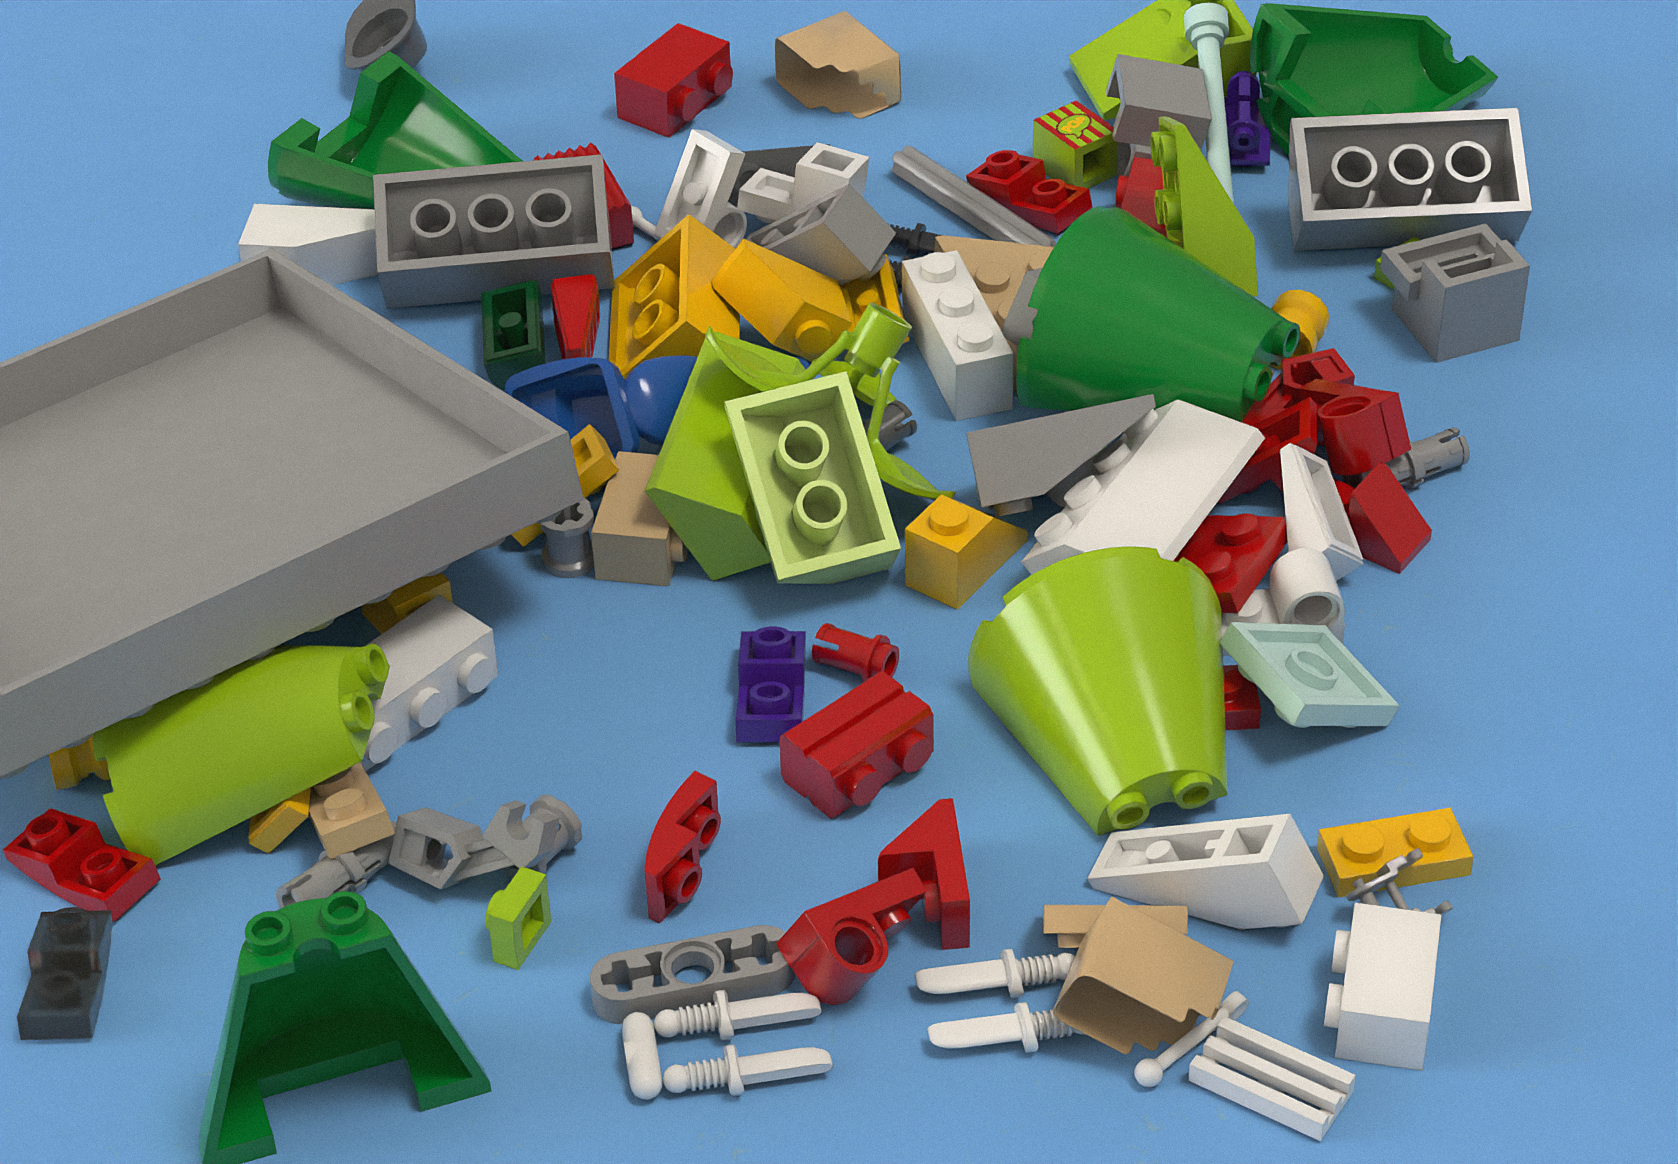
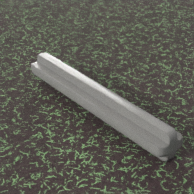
[892,146,1056,247]

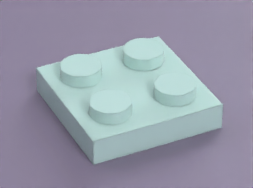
[1220,622,1400,728]

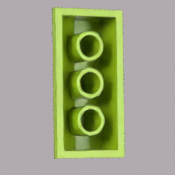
[645,332,813,581]

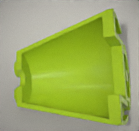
[968,546,1228,836]
[93,643,390,866]

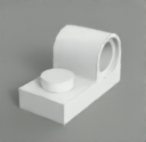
[654,129,747,249]
[1222,548,1345,656]

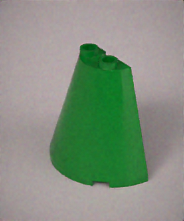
[1250,3,1498,156]
[268,51,523,209]
[1016,206,1300,422]
[199,891,492,1164]

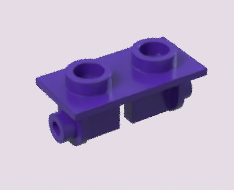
[1224,71,1270,167]

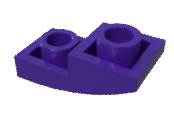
[735,626,806,742]

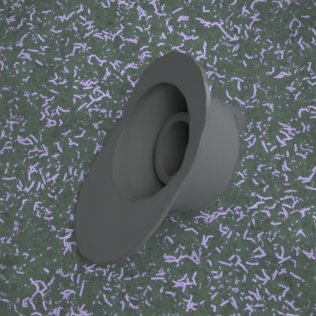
[345,0,427,71]

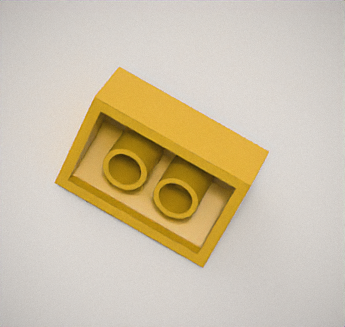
[609,214,740,379]

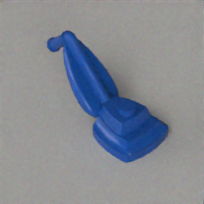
[505,355,810,459]

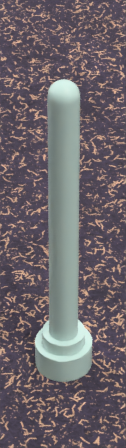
[1184,3,1234,204]

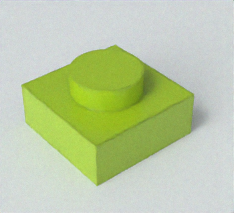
[485,866,551,970]

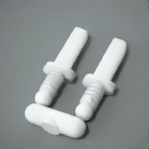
[914,949,1084,1053]
[622,990,833,1100]

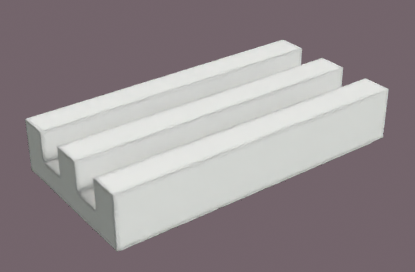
[1188,1016,1356,1141]

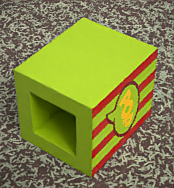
[1033,100,1118,188]

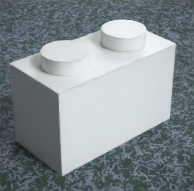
[1324,903,1441,1071]

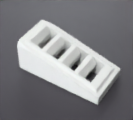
[1280,443,1363,581]

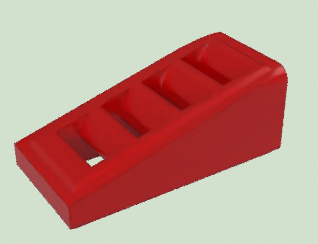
[550,274,600,360]

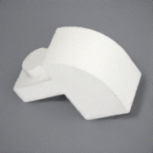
[737,142,869,224]

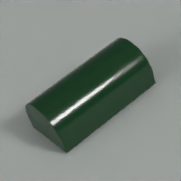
[481,280,546,391]

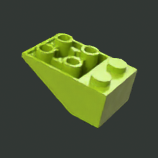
[1069,0,1257,120]
[1150,116,1258,297]

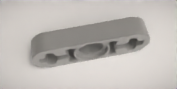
[590,925,795,1024]

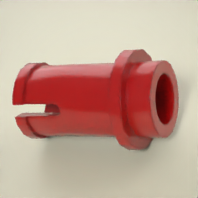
[812,623,899,682]

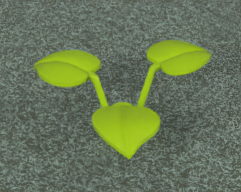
[705,302,955,501]

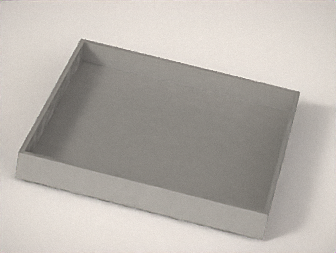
[0,249,584,779]

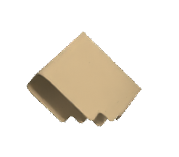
[774,11,901,119]
[1053,896,1234,1054]

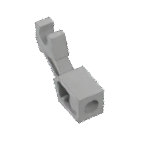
[388,800,560,890]

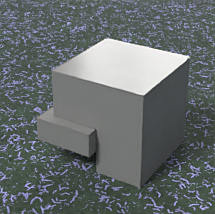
[1106,54,1212,178]
[1380,223,1530,363]

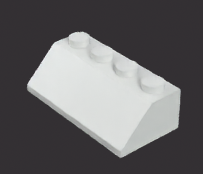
[1021,400,1265,575]

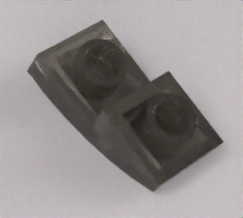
[17,907,113,1040]

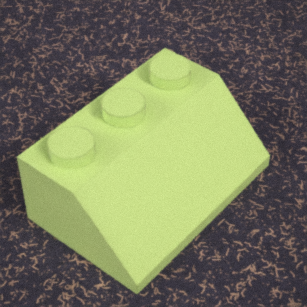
[724,371,901,584]

